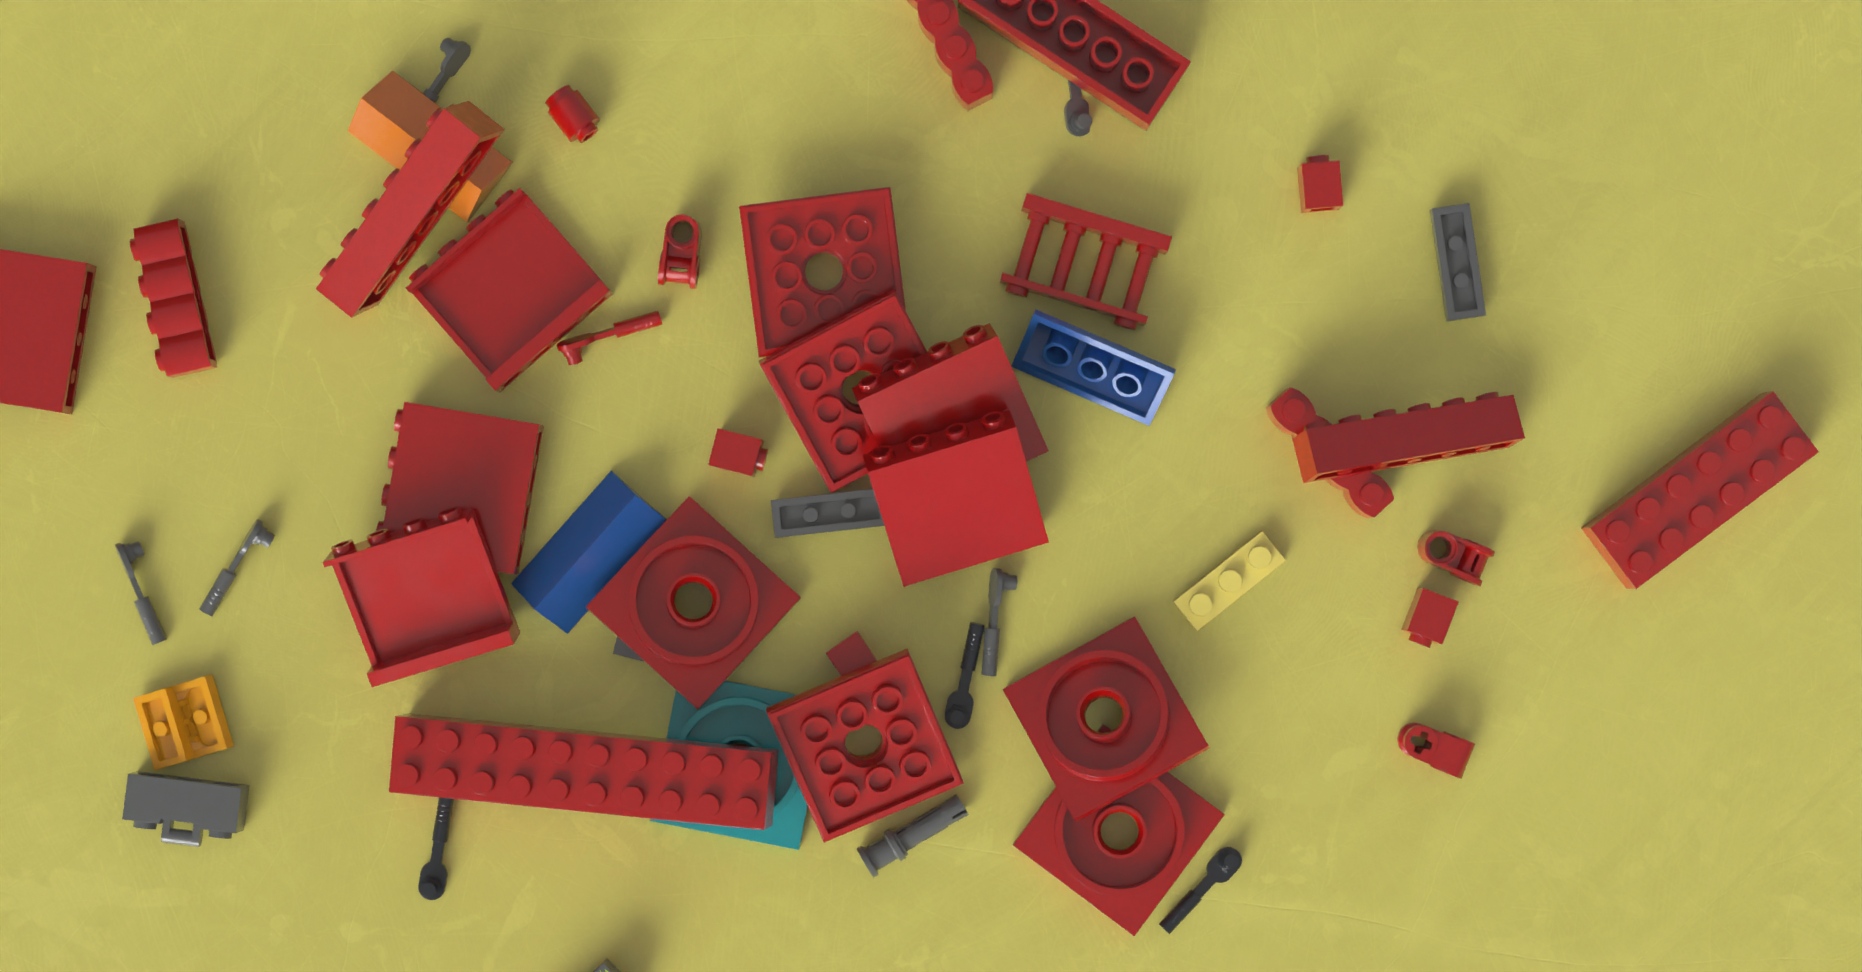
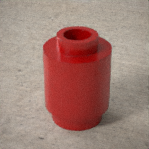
[545,85,600,143]

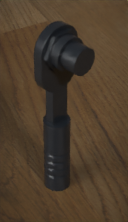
[945,622,985,729]
[418,797,454,900]
[1159,847,1242,934]

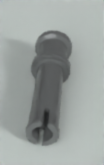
[856,794,969,878]

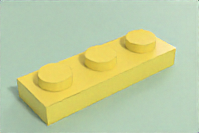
[1173,531,1286,631]

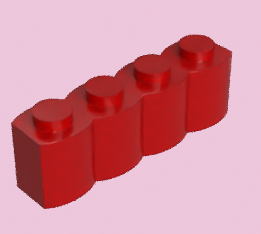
[907,0,993,111]
[130,218,217,378]
[1266,387,1394,518]

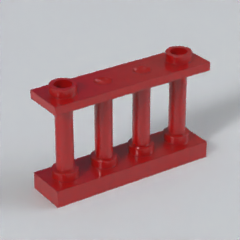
[1000,193,1172,330]

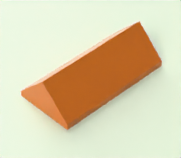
[348,71,513,222]

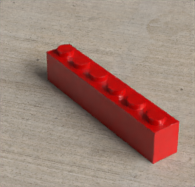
[1292,392,1525,483]

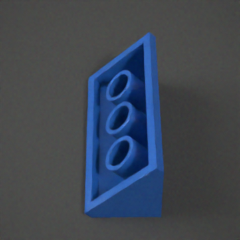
[1011,309,1176,426]
[511,471,667,634]

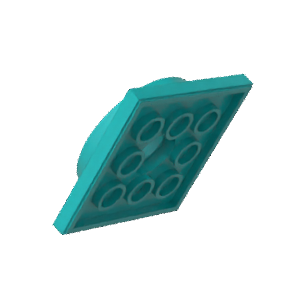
[650,680,808,850]

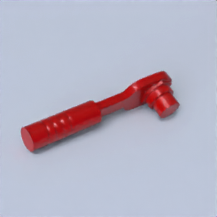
[557,311,662,365]

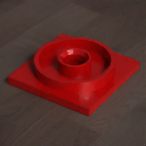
[739,187,906,357]
[759,289,927,493]
[586,496,801,710]
[1003,617,1209,822]
[766,649,964,843]
[1013,723,1225,936]

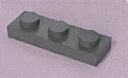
[1430,203,1486,322]
[771,489,884,538]

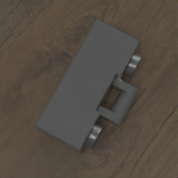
[122,771,250,847]

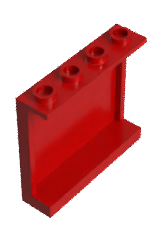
[405,188,613,392]
[0,249,97,414]
[851,323,1049,462]
[376,402,544,574]
[863,410,1049,587]
[323,506,520,687]

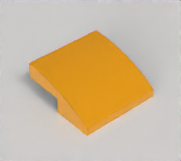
[133,674,234,771]

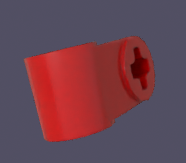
[658,214,702,289]
[1417,530,1495,587]
[1397,722,1475,779]

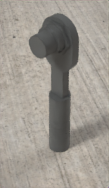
[423,38,471,102]
[1064,80,1092,136]
[199,519,275,616]
[115,541,167,645]
[981,568,1017,676]

